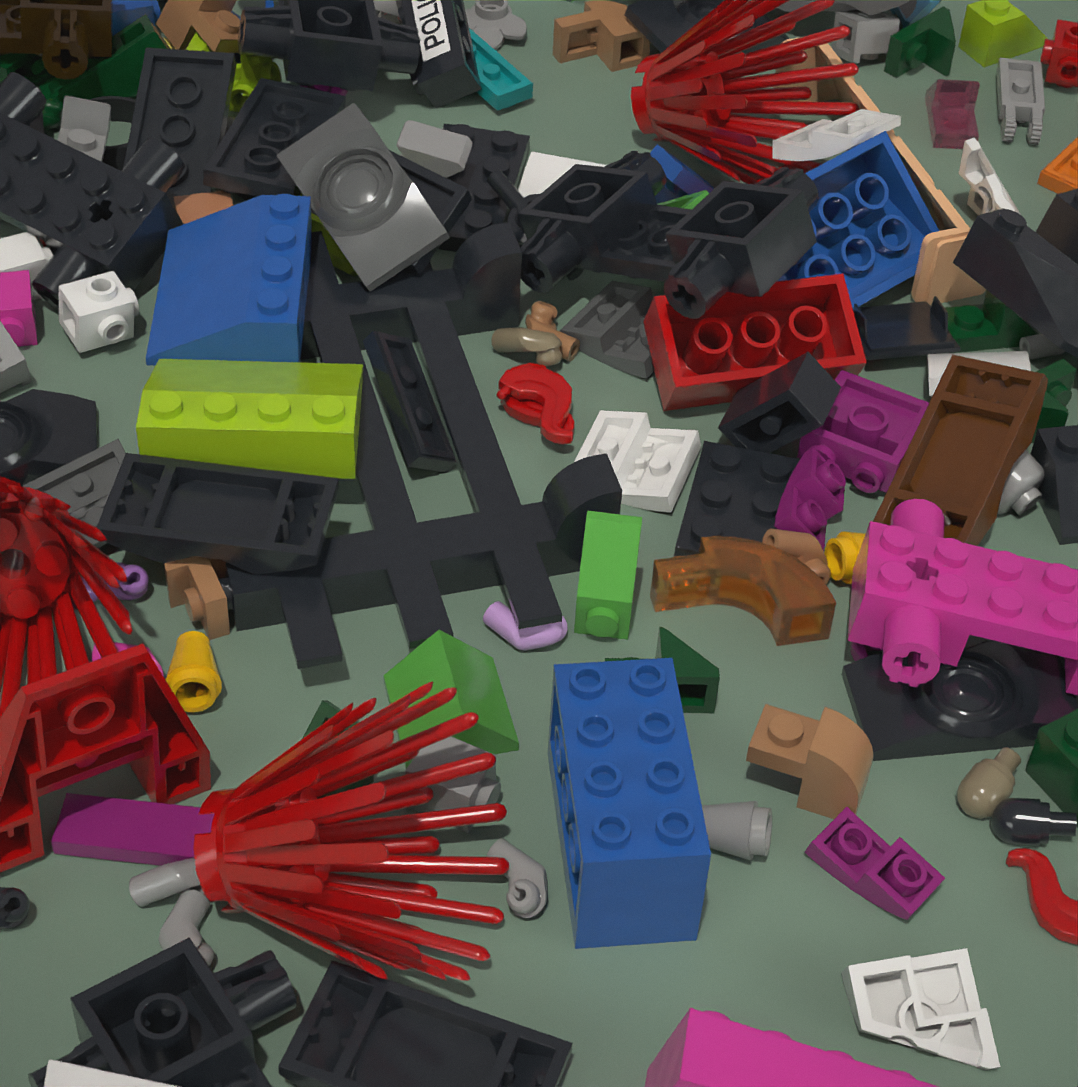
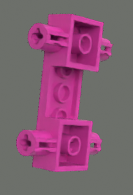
[847,499,1078,695]

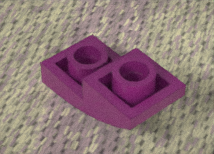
[774,447,846,551]
[804,807,945,920]

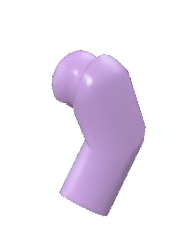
[483,601,568,651]

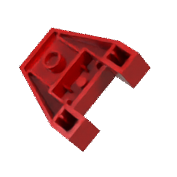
[0,643,211,873]

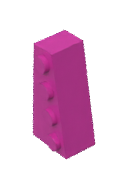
[645,1008,938,1087]

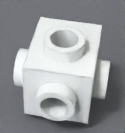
[59,271,139,353]

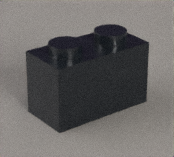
[718,352,841,453]

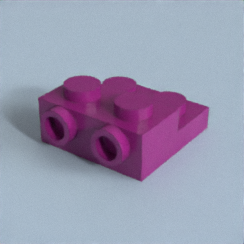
[797,370,929,493]

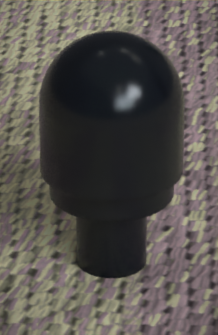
[991,798,1077,846]

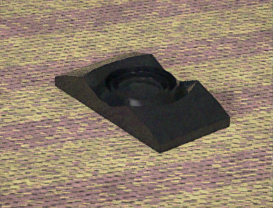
[624,0,790,54]
[0,389,98,487]
[97,453,339,575]
[841,640,1078,761]
[278,960,573,1087]

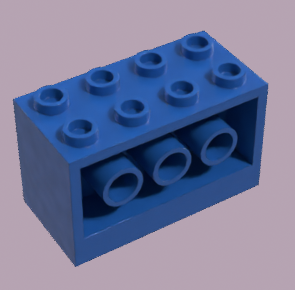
[547,658,711,949]

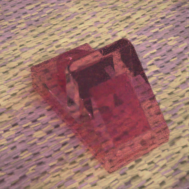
[925,79,980,149]

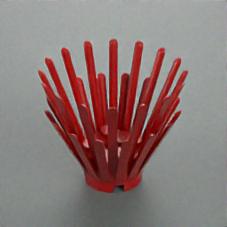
[631,0,859,184]
[0,484,132,718]
[193,681,510,981]

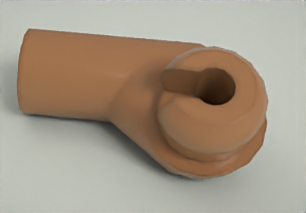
[525,301,580,362]
[762,528,831,589]

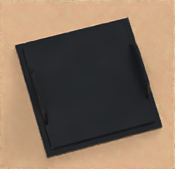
[853,296,960,360]

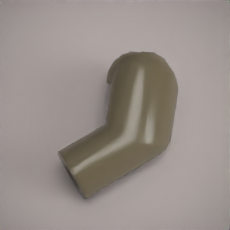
[491,327,562,366]

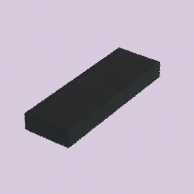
[363,331,457,473]

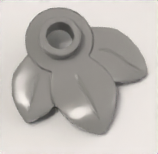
[465,0,527,50]

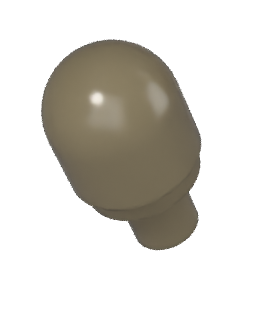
[957,747,1021,819]

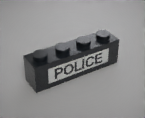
[398,0,482,109]

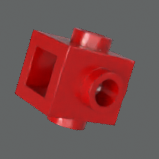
[1040,19,1078,88]

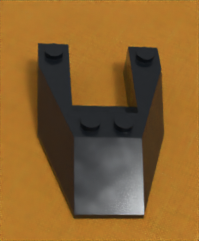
[953,189,1078,358]

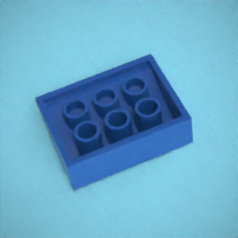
[778,130,939,308]
[146,194,313,366]

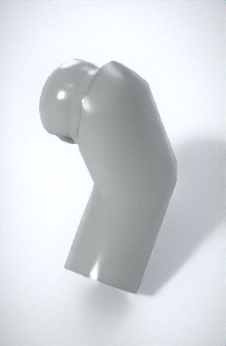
[486,838,548,918]
[129,858,204,906]
[159,889,214,966]

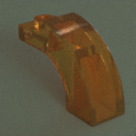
[650,536,836,646]

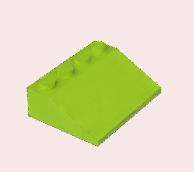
[136,359,363,479]

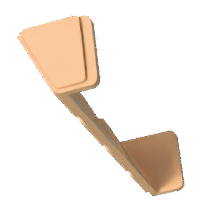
[773,37,986,305]

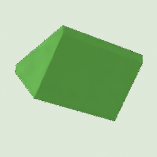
[384,630,519,769]

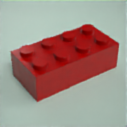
[643,274,867,411]

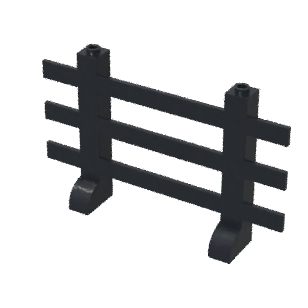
[218,222,622,669]

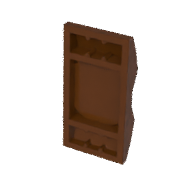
[873,354,1048,546]

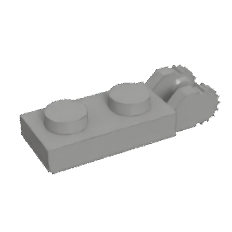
[996,58,1045,145]

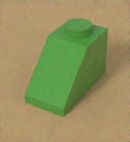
[574,511,642,640]

